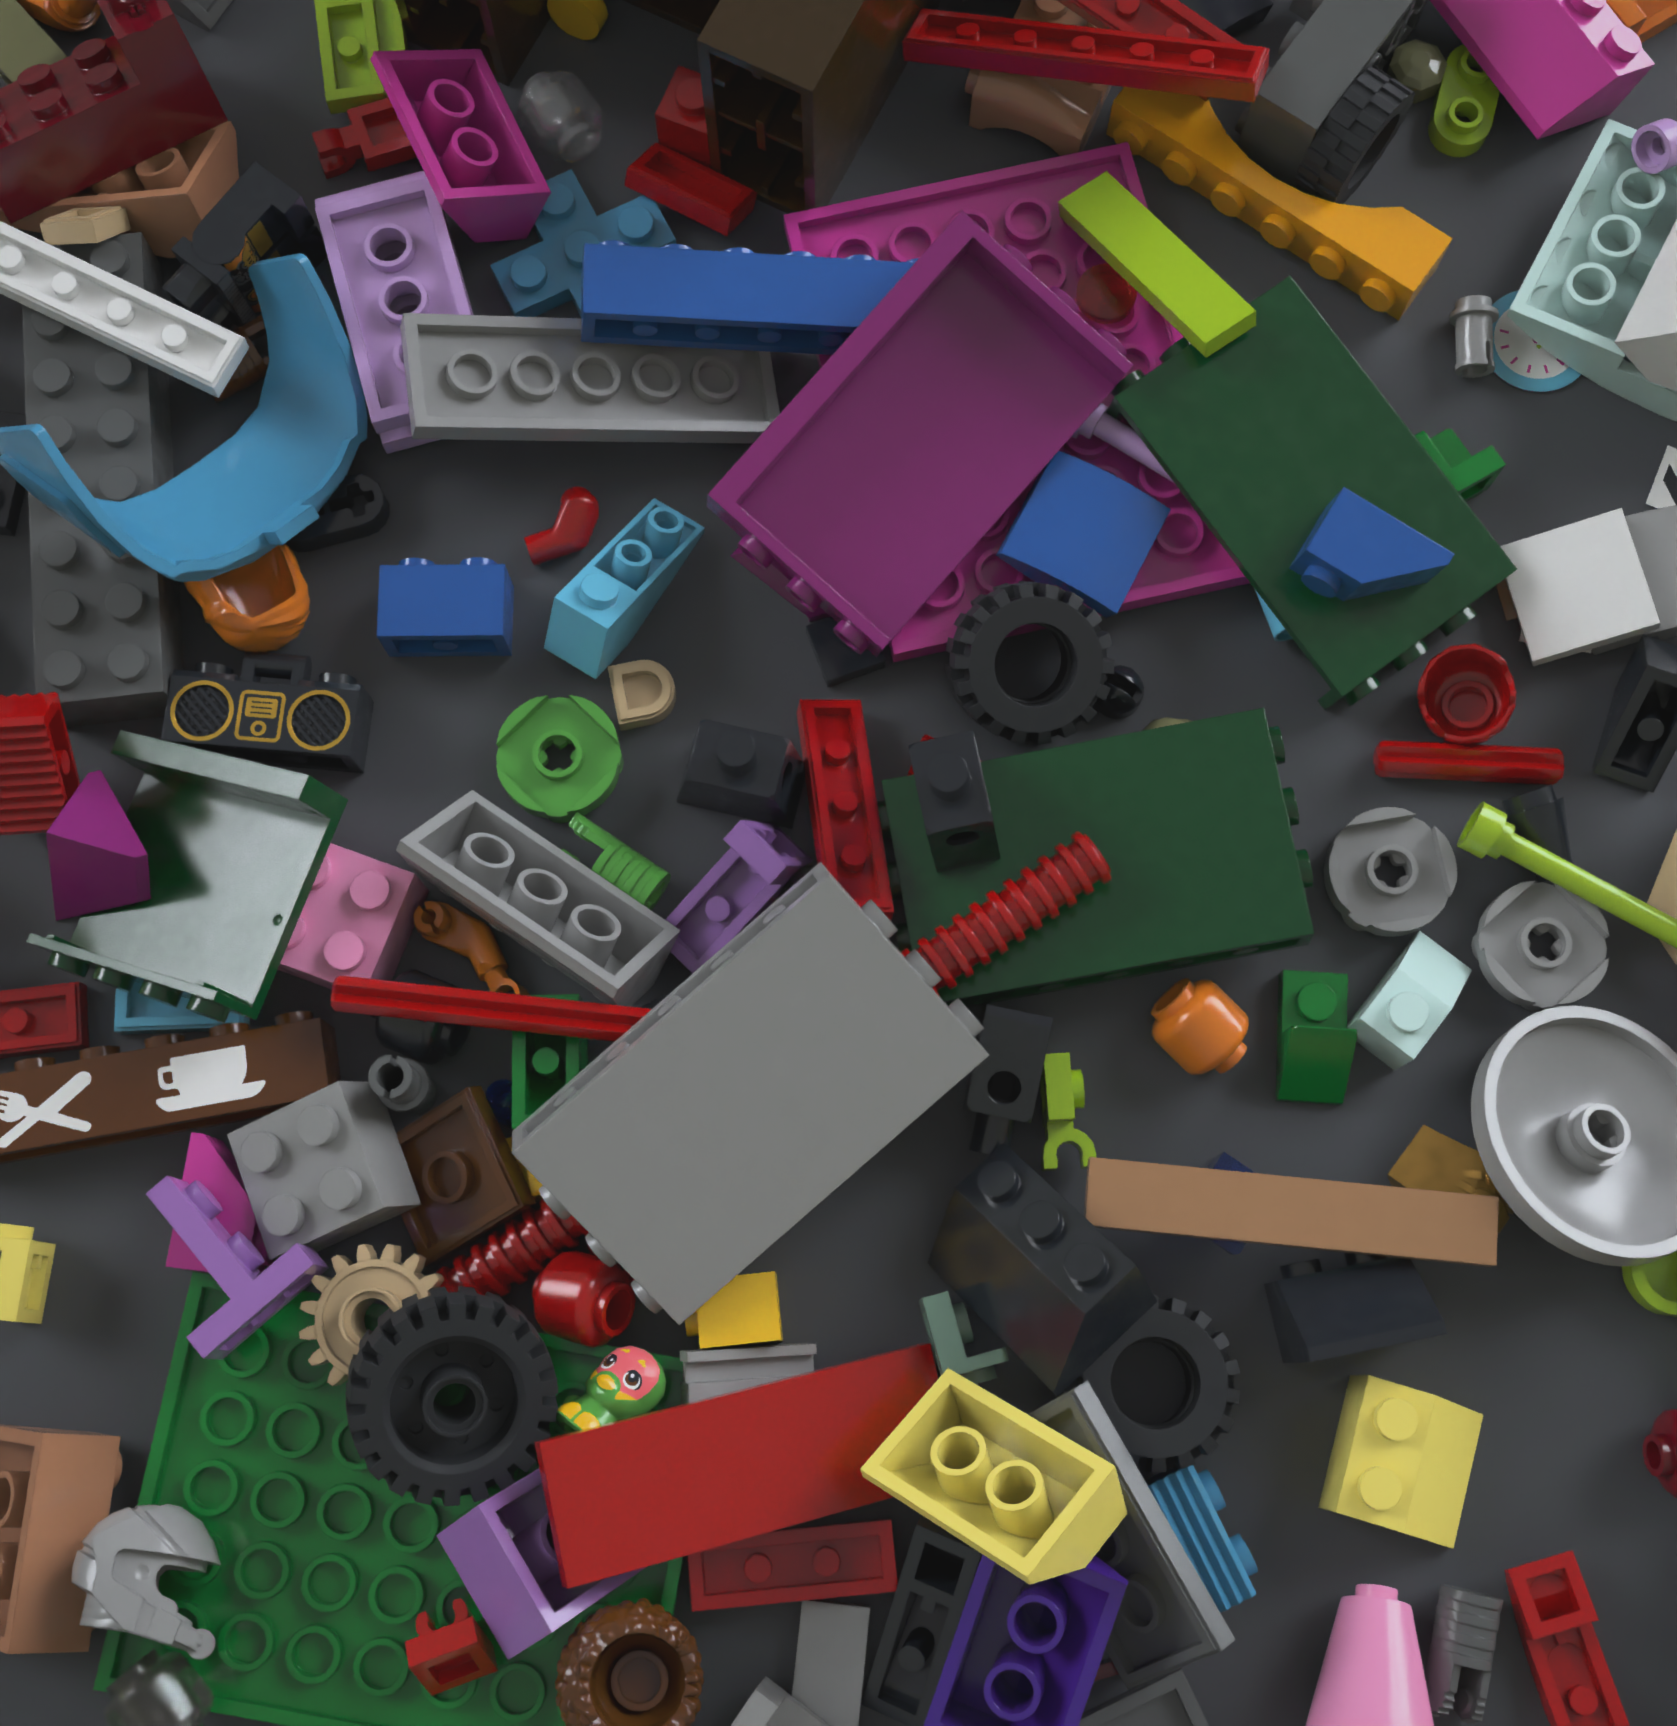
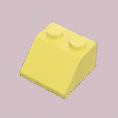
[1318,1375,1483,1549]

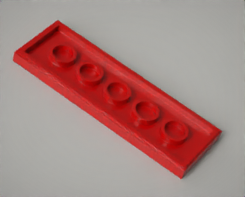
[534,1343,938,1589]

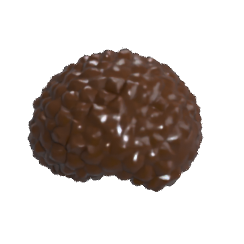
[554,1598,704,1726]

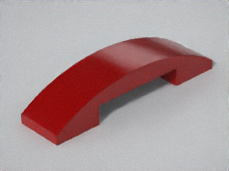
[1504,1550,1630,1726]

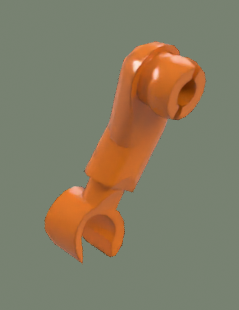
[413,900,530,995]

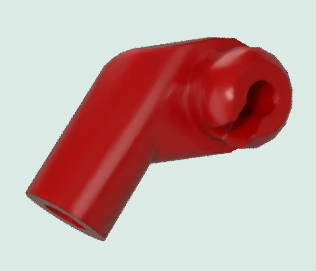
[524,486,599,566]

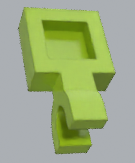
[1039,1052,1096,1172]

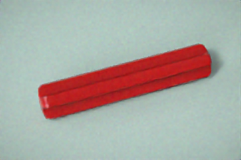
[1373,740,1564,785]

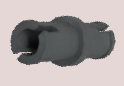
[368,1055,437,1114]

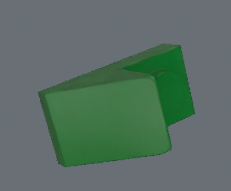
[1276,969,1357,1105]

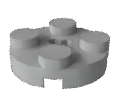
[1323,807,1457,937]
[1471,881,1609,1012]

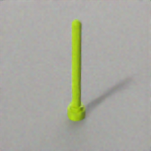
[1457,802,1677,949]

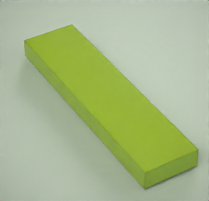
[1058,171,1256,358]

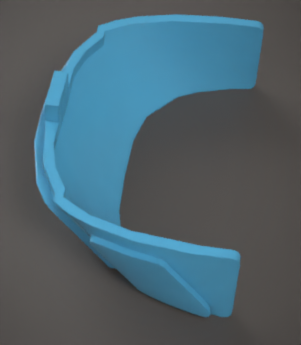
[0,253,367,582]

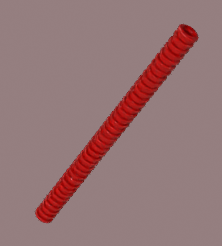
[436,831,1111,1297]

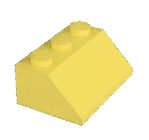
[860,1368,1127,1585]

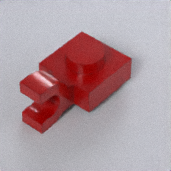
[312,97,417,179]

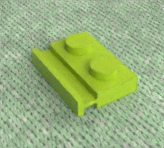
[314,0,408,114]

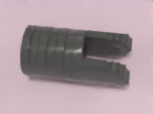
[1425,1583,1503,1724]

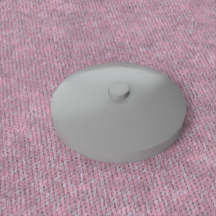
[1471,1006,1677,1266]

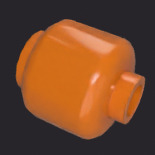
[1151,978,1249,1075]

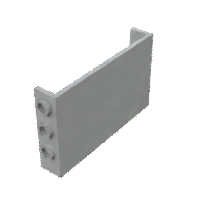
[512,862,989,1325]

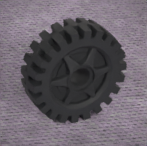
[346,1286,558,1506]

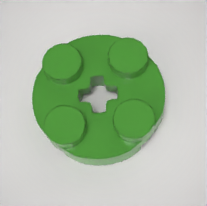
[496,695,624,824]

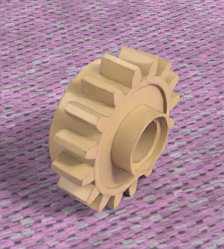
[299,1244,445,1386]

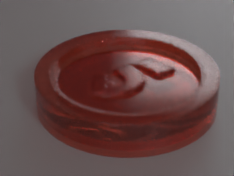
[1076,263,1137,324]

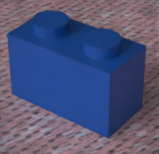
[377,557,514,657]

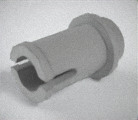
[1449,295,1499,378]

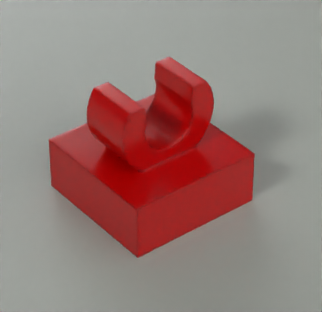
[405,1598,498,1696]

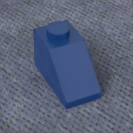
[1289,487,1455,601]

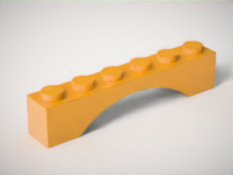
[1106,87,1453,321]

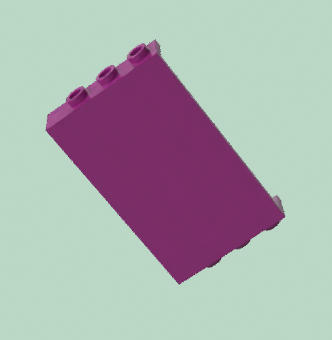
[707,211,1134,657]

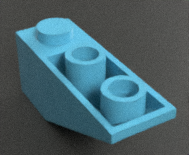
[544,498,705,679]

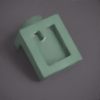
[918,1291,1009,1384]

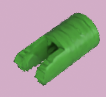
[561,812,671,911]

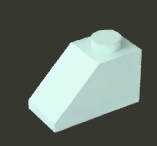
[1347,930,1472,1071]

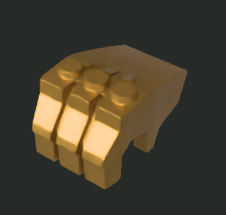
[1387,1125,1514,1234]

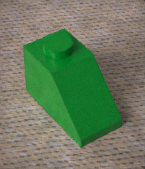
[512,994,588,1130]

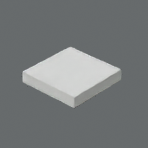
[1500,508,1660,666]

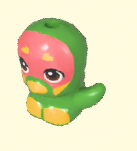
[556,1345,666,1434]

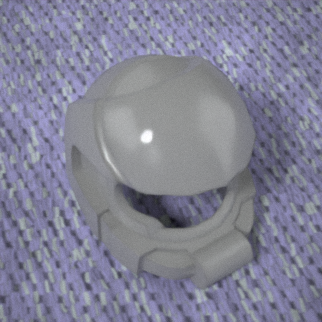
[71,1504,221,1660]

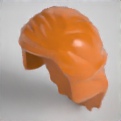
[184,544,310,652]

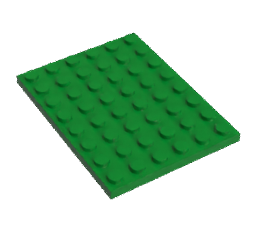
[93,1271,685,1726]

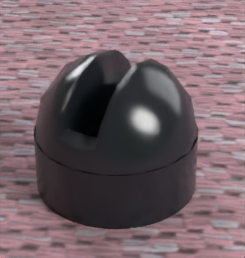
[1094,665,1144,719]

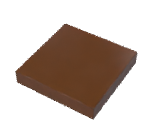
[396,1085,536,1267]

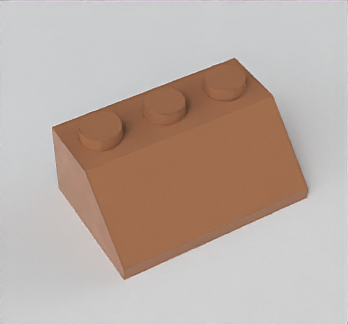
[0,1424,122,1654]

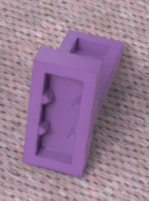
[665,820,817,974]
[146,1175,329,1360]

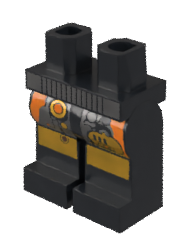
[162,161,327,330]

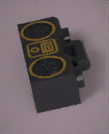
[161,652,374,773]

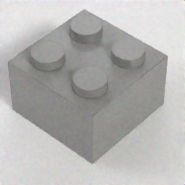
[227,1081,421,1260]

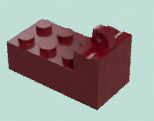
[0,0,228,224]

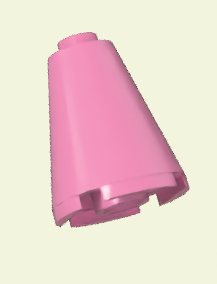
[1305,1584,1434,1726]

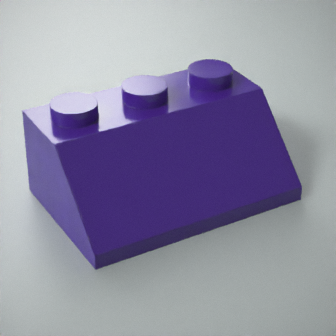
[923,1554,1129,1726]

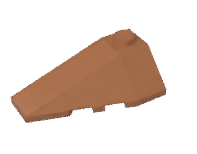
[0,121,239,258]

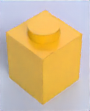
[685,1271,783,1349]

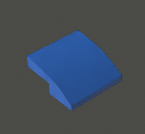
[995,451,1171,618]

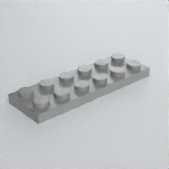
[400,313,780,444]

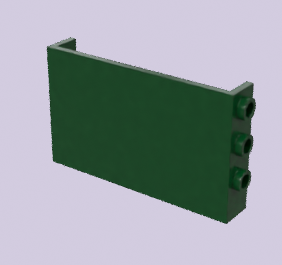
[1106,276,1517,710]
[877,708,1314,1007]

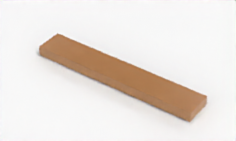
[1084,1157,1499,1267]

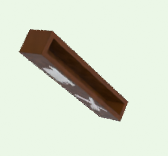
[0,1011,341,1164]

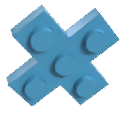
[490,169,677,317]

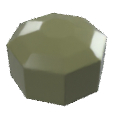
[1386,39,1447,104]

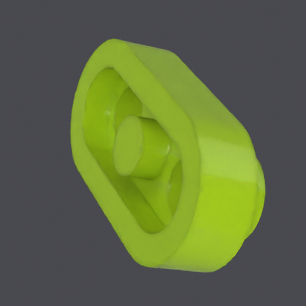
[1428,44,1500,157]

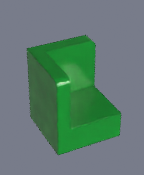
[1414,428,1506,502]

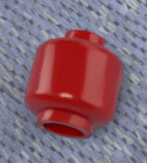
[532,1250,636,1348]

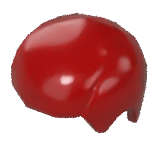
[1417,644,1516,745]

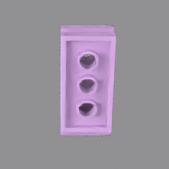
[315,170,474,454]

